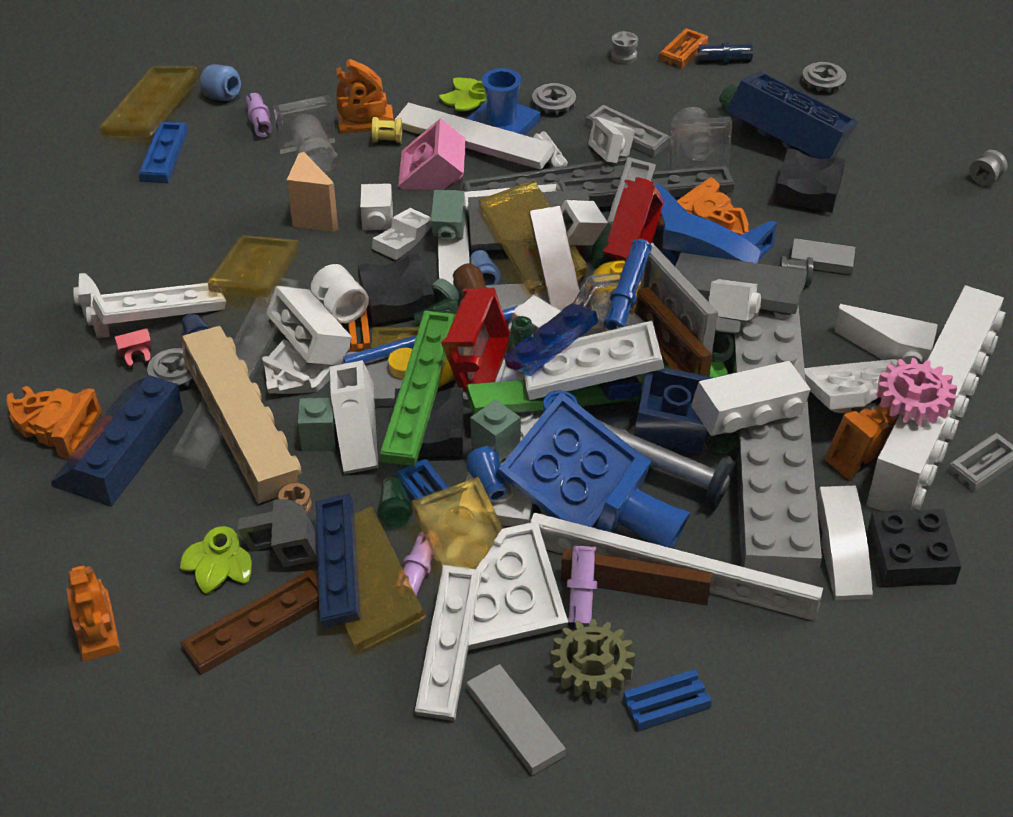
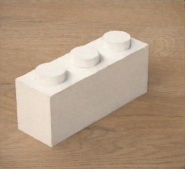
[266,286,352,365]
[691,361,811,436]

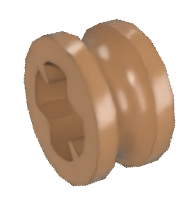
[278,483,312,514]

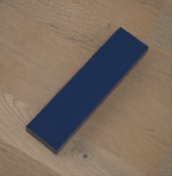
[315,493,361,628]

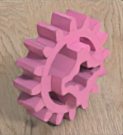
[876,358,957,425]

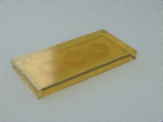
[100,66,201,137]
[479,180,588,295]
[317,506,427,652]

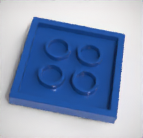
[496,391,640,527]

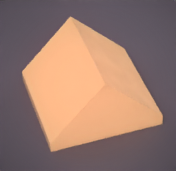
[287,152,339,232]

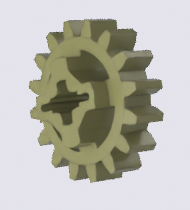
[551,619,635,700]

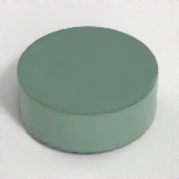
[431,278,460,310]

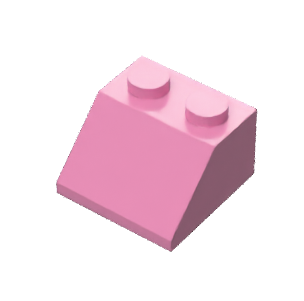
[398,118,465,190]

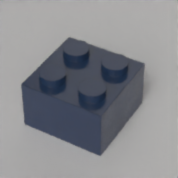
[634,368,713,455]

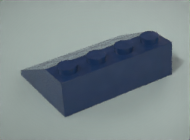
[726,71,859,159]

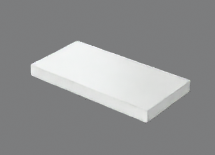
[522,321,664,400]

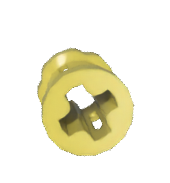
[372,117,402,144]

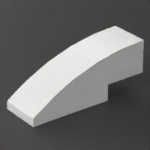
[817,485,873,601]

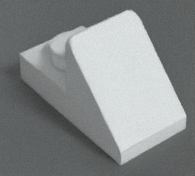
[588,117,635,163]

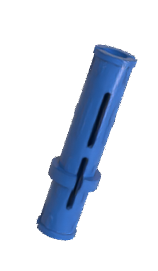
[603,239,652,330]

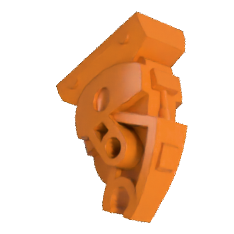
[336,59,394,134]
[677,177,749,235]
[7,386,102,460]
[824,404,900,481]
[66,565,121,662]

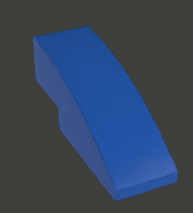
[663,209,761,263]

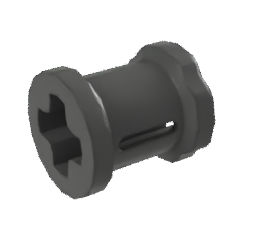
[779,256,813,285]

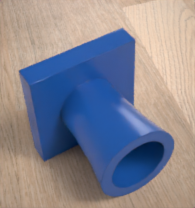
[467,68,540,135]
[596,454,691,548]

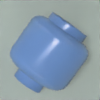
[200,64,241,102]

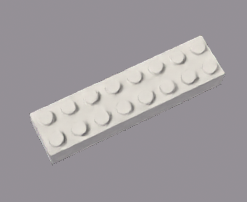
[866,285,1006,512]

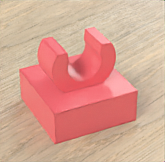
[115,328,152,369]

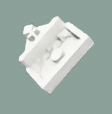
[262,339,336,394]

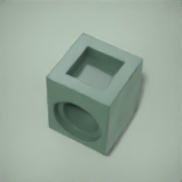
[431,190,466,240]

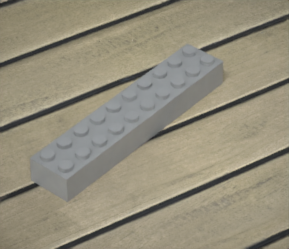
[730,306,822,586]

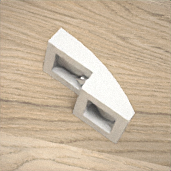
[372,208,432,260]

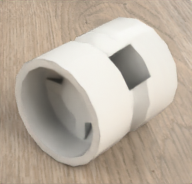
[311,264,369,323]

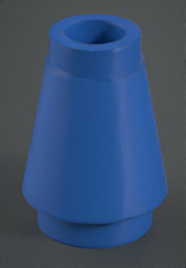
[466,446,508,501]

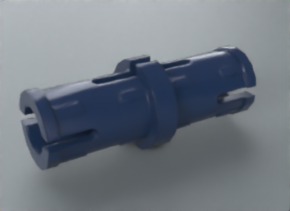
[697,42,753,63]

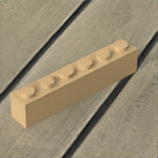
[182,326,302,504]

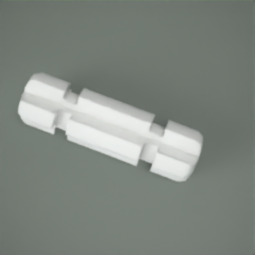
[533,132,568,168]

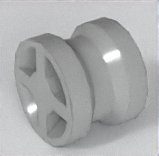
[611,31,638,65]
[969,150,1008,186]

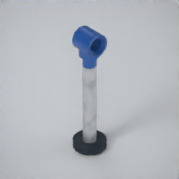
[542,391,735,510]

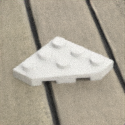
[804,359,898,413]
[468,521,568,651]

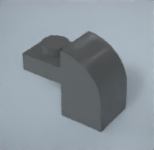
[238,499,318,567]

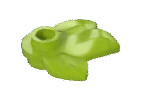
[439,78,486,111]
[180,526,252,595]

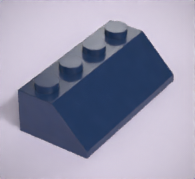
[51,375,183,507]

